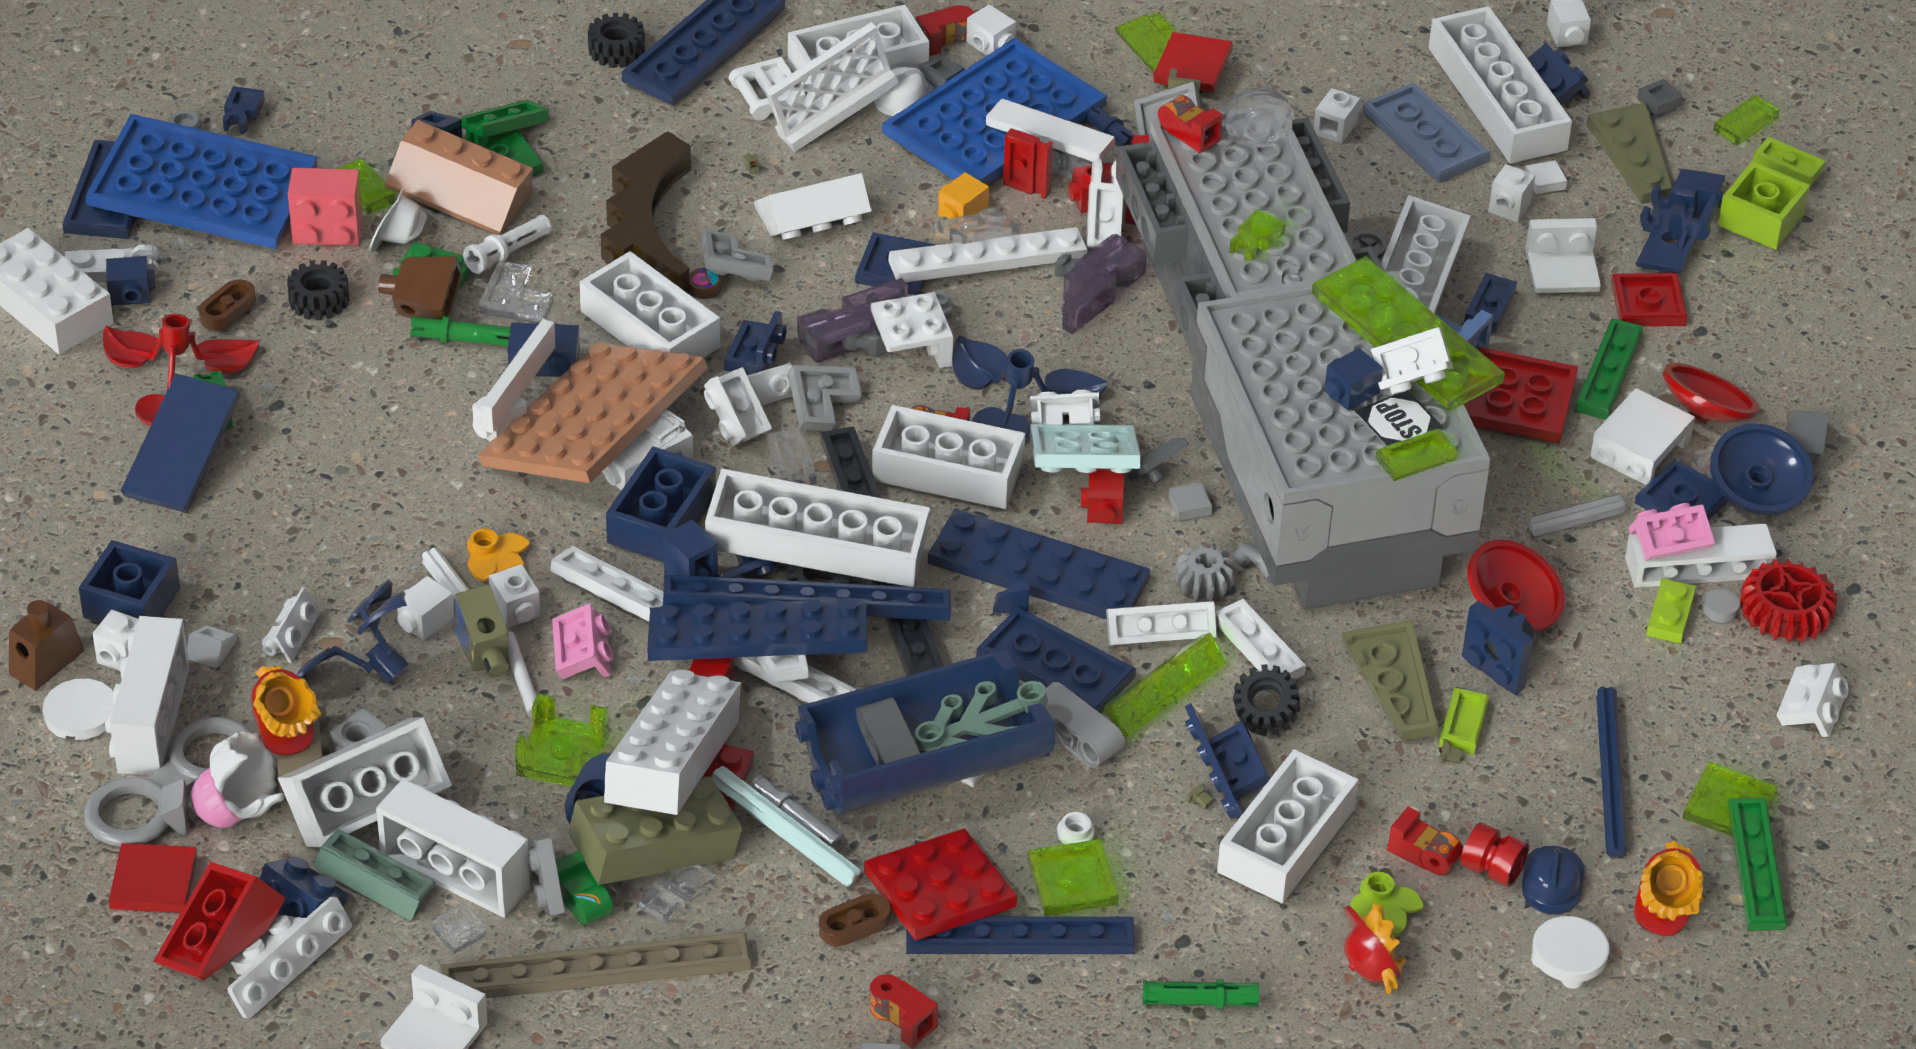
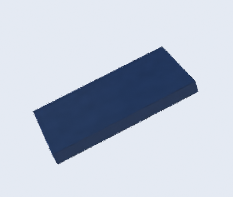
[62,140,136,239]
[121,373,241,513]
[976,607,1136,714]

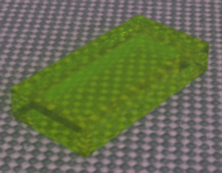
[1713,95,1780,145]
[1375,428,1457,481]

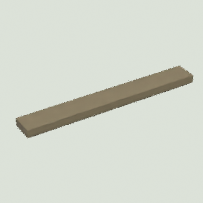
[440,932,751,998]

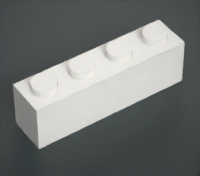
[1625,524,1777,588]

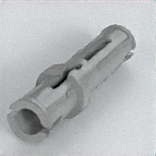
[750,775,845,852]

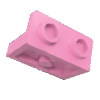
[1628,503,1715,561]
[552,603,613,679]

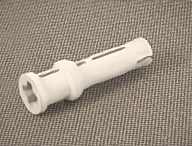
[463,215,552,274]

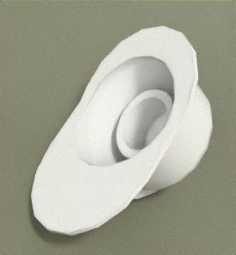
[874,67,937,116]
[369,188,427,254]

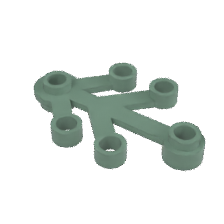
[913,681,1048,753]

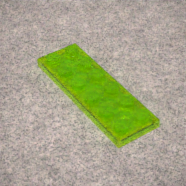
[1312,256,1504,411]

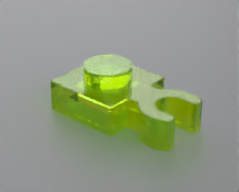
[1229,209,1286,262]

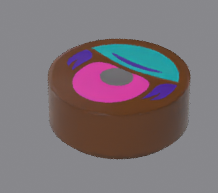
[689,267,721,298]

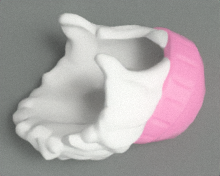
[191,731,284,828]

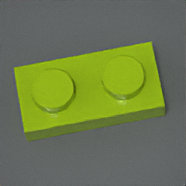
[1752,136,1826,185]
[1646,578,1696,644]

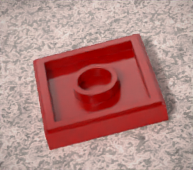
[1153,32,1233,93]
[1611,273,1687,327]
[108,843,198,913]

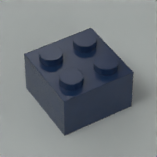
[79,540,180,623]

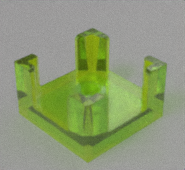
[515,693,609,787]

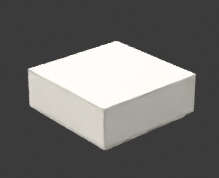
[1525,160,1567,195]

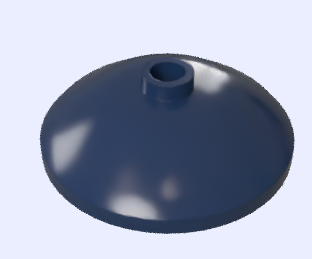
[1710,423,1814,515]

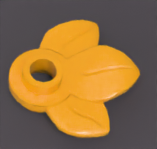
[467,528,530,582]

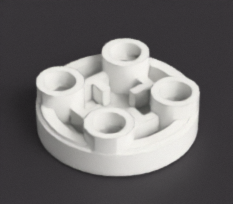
[1531,916,1609,989]

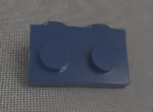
[1527,43,1591,105]
[724,311,787,375]
[260,856,348,918]

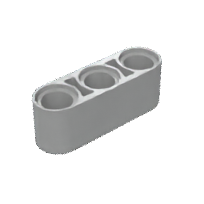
[1045,682,1125,768]

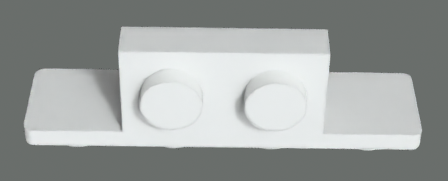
[228,897,352,1019]

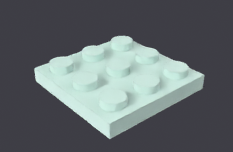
[1030,424,1140,473]

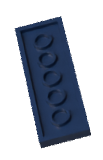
[621,0,785,106]
[927,508,1150,620]
[647,597,867,661]

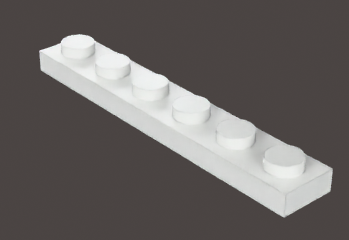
[888,227,1087,283]

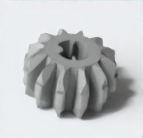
[1175,543,1235,602]

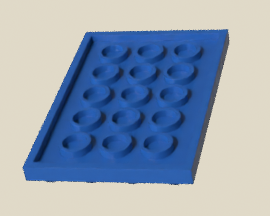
[882,38,1107,185]
[86,114,317,249]

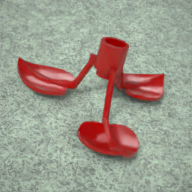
[103,314,259,426]

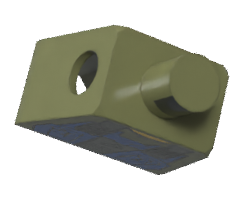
[455,584,509,677]

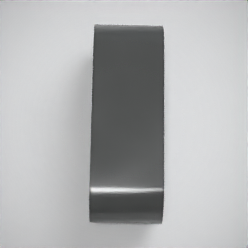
[856,697,920,766]

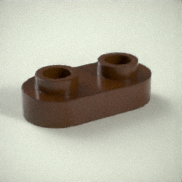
[199,279,256,331]
[819,894,890,946]

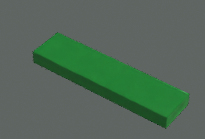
[1575,318,1643,420]
[1727,798,1787,931]

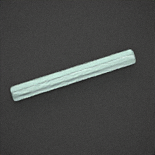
[711,766,861,887]

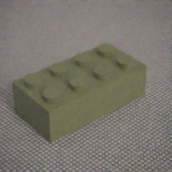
[568,776,742,885]

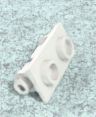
[747,363,793,406]
[1030,390,1100,425]
[262,587,320,663]

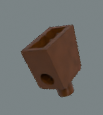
[378,256,462,320]
[9,600,84,691]

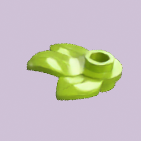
[1350,872,1423,936]

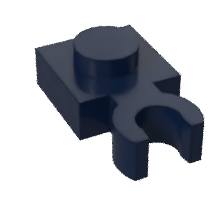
[222,86,265,134]

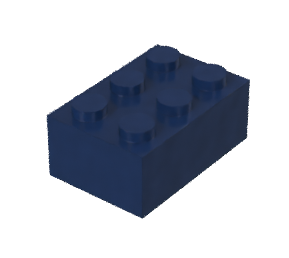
[606,446,716,562]

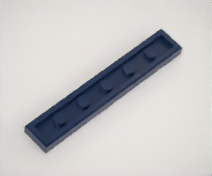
[906,916,1135,954]

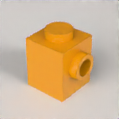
[938,172,989,230]

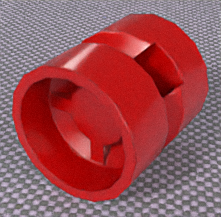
[1460,822,1529,887]

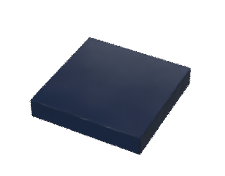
[855,233,936,295]
[1635,459,1728,520]

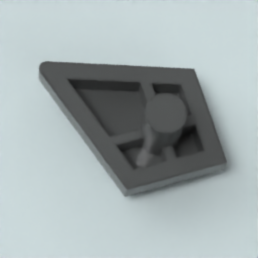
[1127,438,1189,483]

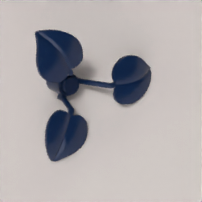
[952,335,1107,440]
[296,579,409,684]

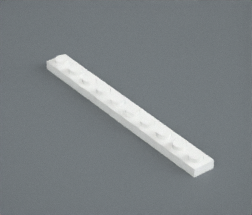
[550,546,857,703]

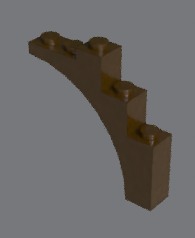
[600,131,691,294]

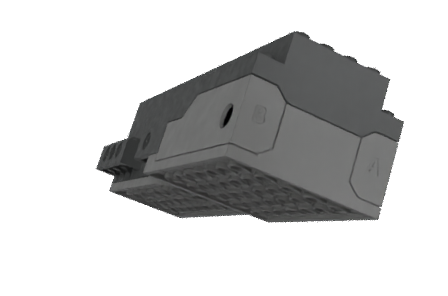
[1115,102,1490,610]

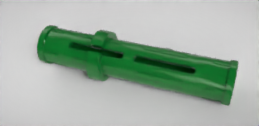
[410,316,511,347]
[1143,979,1259,1009]

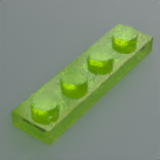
[1104,632,1227,737]

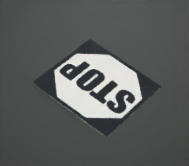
[1355,390,1444,450]

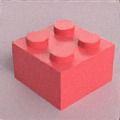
[288,168,363,246]

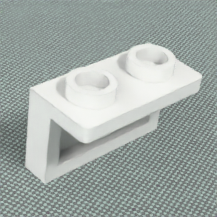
[1371,327,1454,395]
[704,367,772,447]
[1777,663,1849,737]

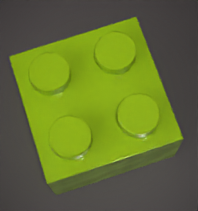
[1718,161,1811,250]

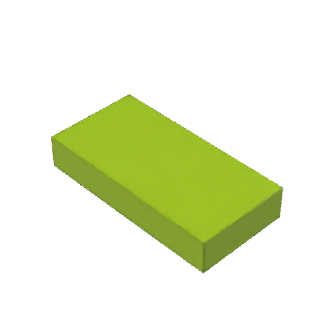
[1439,687,1490,755]

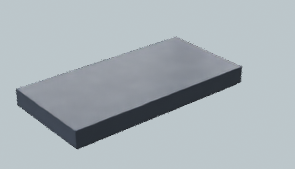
[1362,82,1491,183]

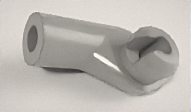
[1232,543,1272,582]

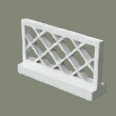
[766,22,899,152]

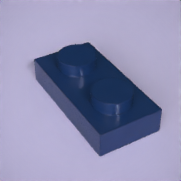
[1464,273,1517,332]

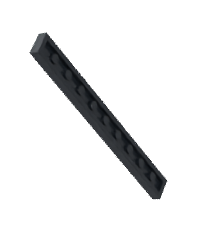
[821,426,944,676]

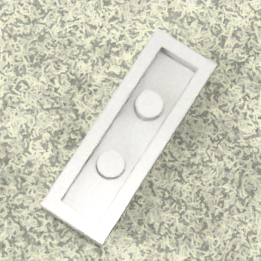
[1215,599,1306,679]
[1106,601,1217,645]

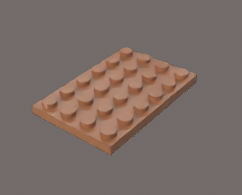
[478,342,708,483]

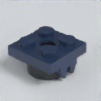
[1462,600,1538,695]

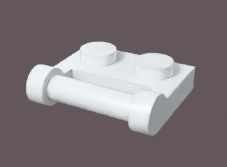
[729,57,806,121]

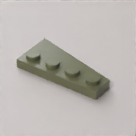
[1586,102,1672,204]
[1341,620,1438,741]

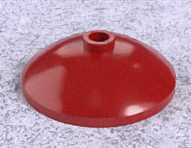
[1663,363,1759,423]
[1467,539,1565,632]

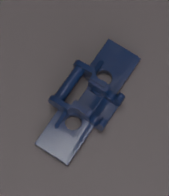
[1636,169,1725,274]

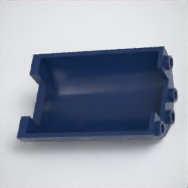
[795,649,1055,815]

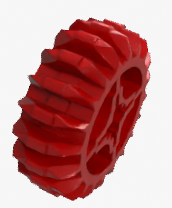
[1740,558,1837,644]

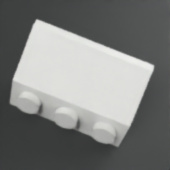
[754,173,871,240]

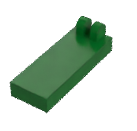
[462,99,549,147]

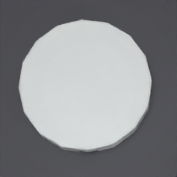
[43,679,114,740]

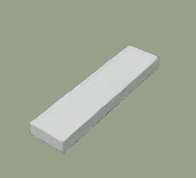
[986,99,1115,161]
[480,319,555,433]

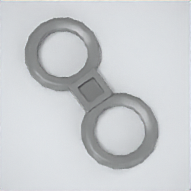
[84,717,252,847]

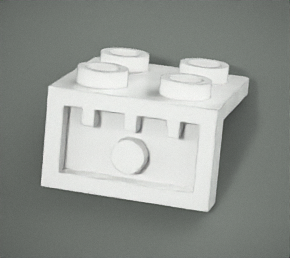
[1525,218,1601,293]
[871,292,953,368]
[380,964,488,1049]

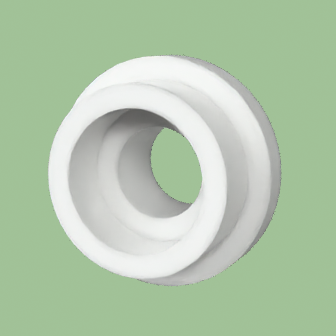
[1057,812,1095,847]

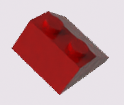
[153,861,286,981]

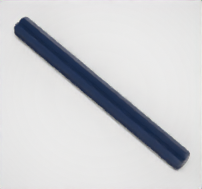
[1596,686,1628,858]

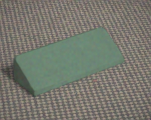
[314,828,436,920]

